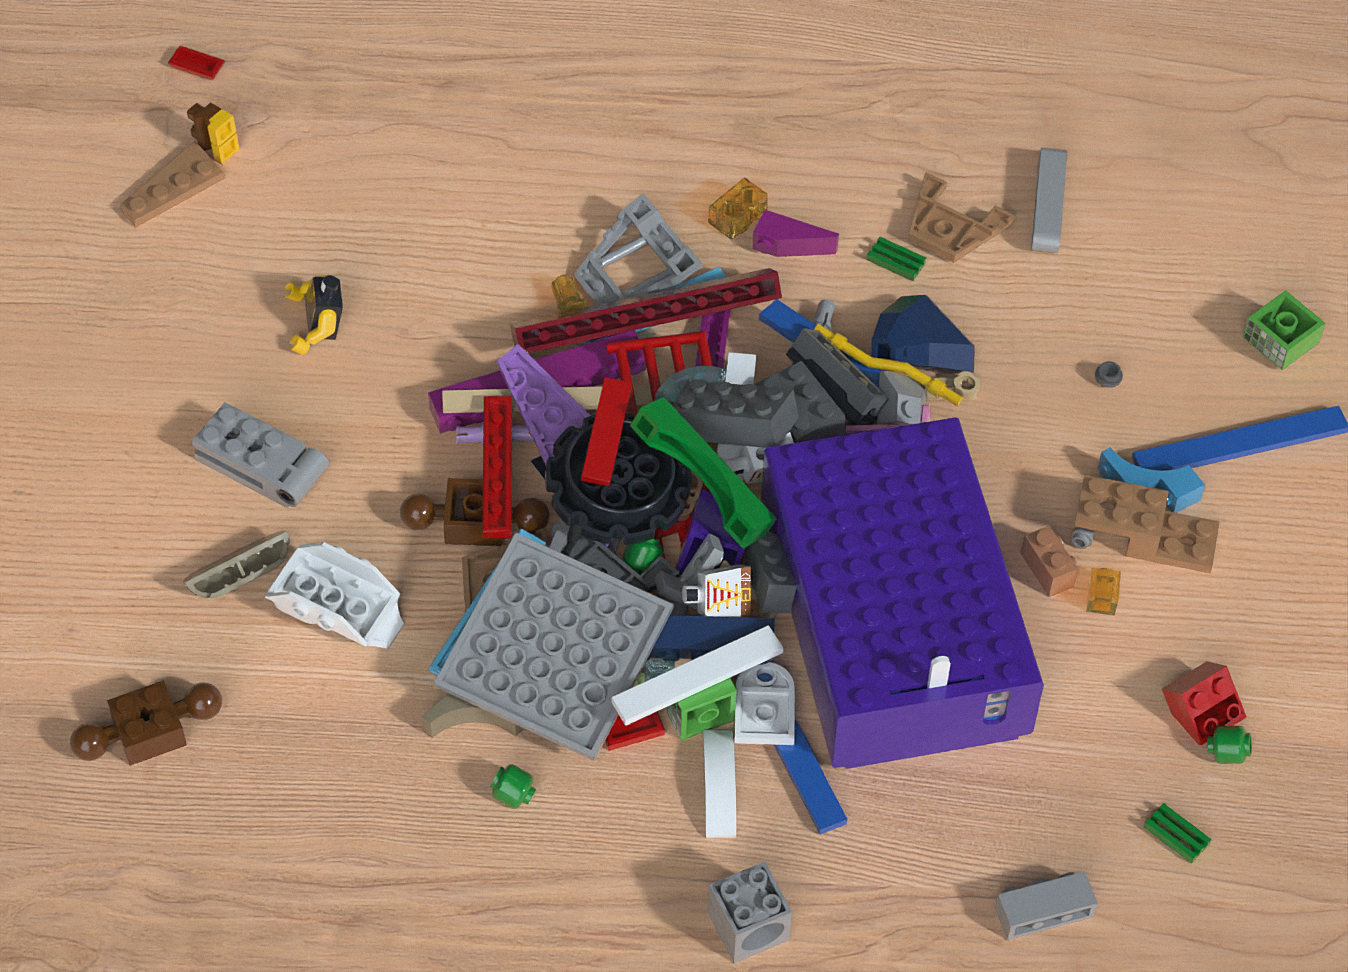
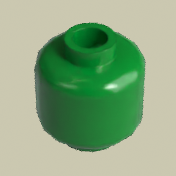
[622,538,663,575]
[1207,725,1252,764]
[490,764,536,809]

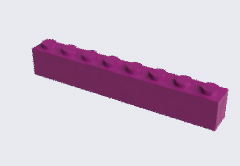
[428,330,646,434]

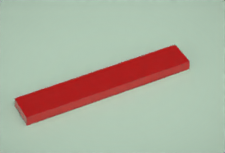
[482,396,512,538]

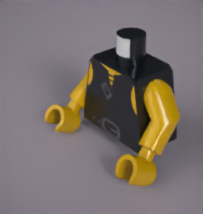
[285,275,343,355]

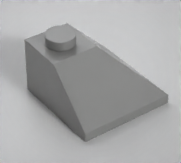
[877,371,928,426]

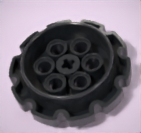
[545,413,692,545]

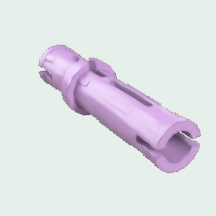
[456,423,534,445]

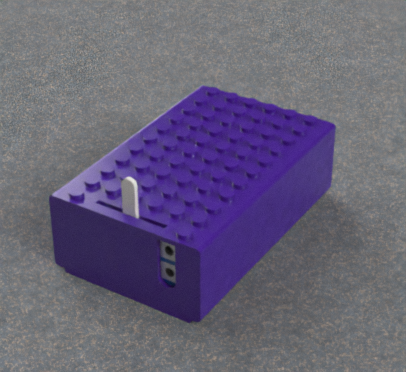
[761,417,1044,769]

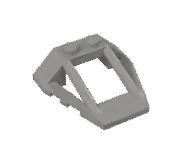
[574,193,703,305]

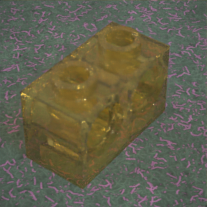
[708,177,768,240]

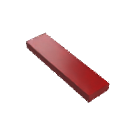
[581,377,632,487]

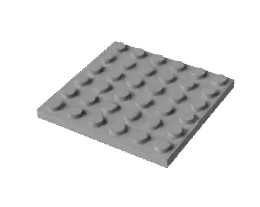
[434,533,673,761]

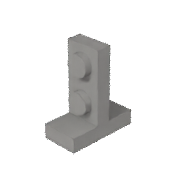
[654,534,724,610]

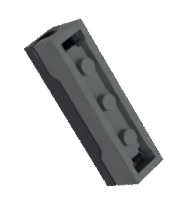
[786,328,889,425]

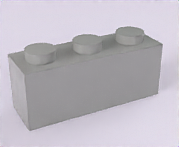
[995,871,1098,940]

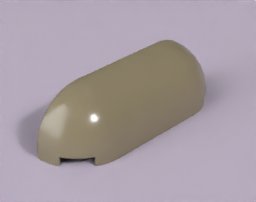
[183,531,290,598]

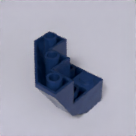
[871,295,975,374]

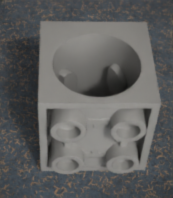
[708,862,792,963]

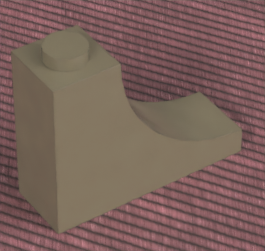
[422,693,527,738]

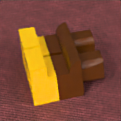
[187,102,240,164]

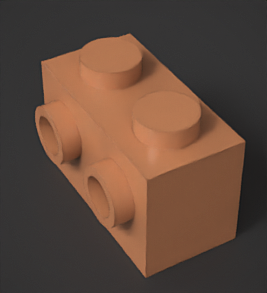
[1021,525,1078,597]

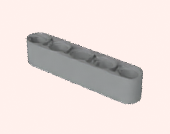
[1031,147,1067,253]

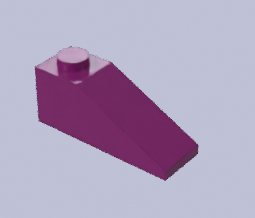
[752,210,839,257]

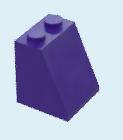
[675,489,746,575]

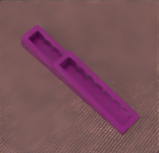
[694,309,731,383]

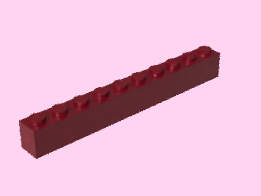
[510,268,782,353]

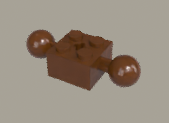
[400,478,550,546]
[70,680,222,766]

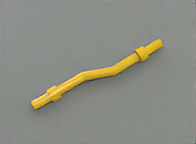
[814,324,963,407]

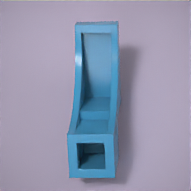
[1098,447,1205,513]

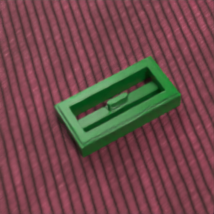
[867,237,926,281]
[1144,803,1211,864]

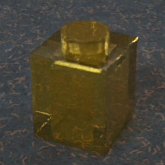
[1086,568,1121,616]

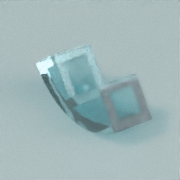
[654,366,727,405]

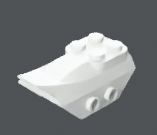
[264,542,404,649]

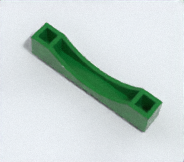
[630,397,777,548]

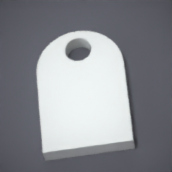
[734,662,795,745]

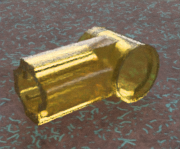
[551,274,588,313]

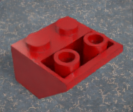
[1162,661,1247,745]

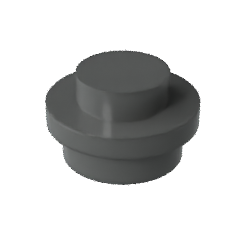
[1095,361,1123,388]

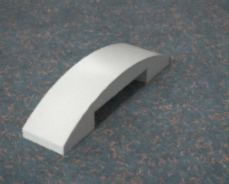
[703,730,736,838]

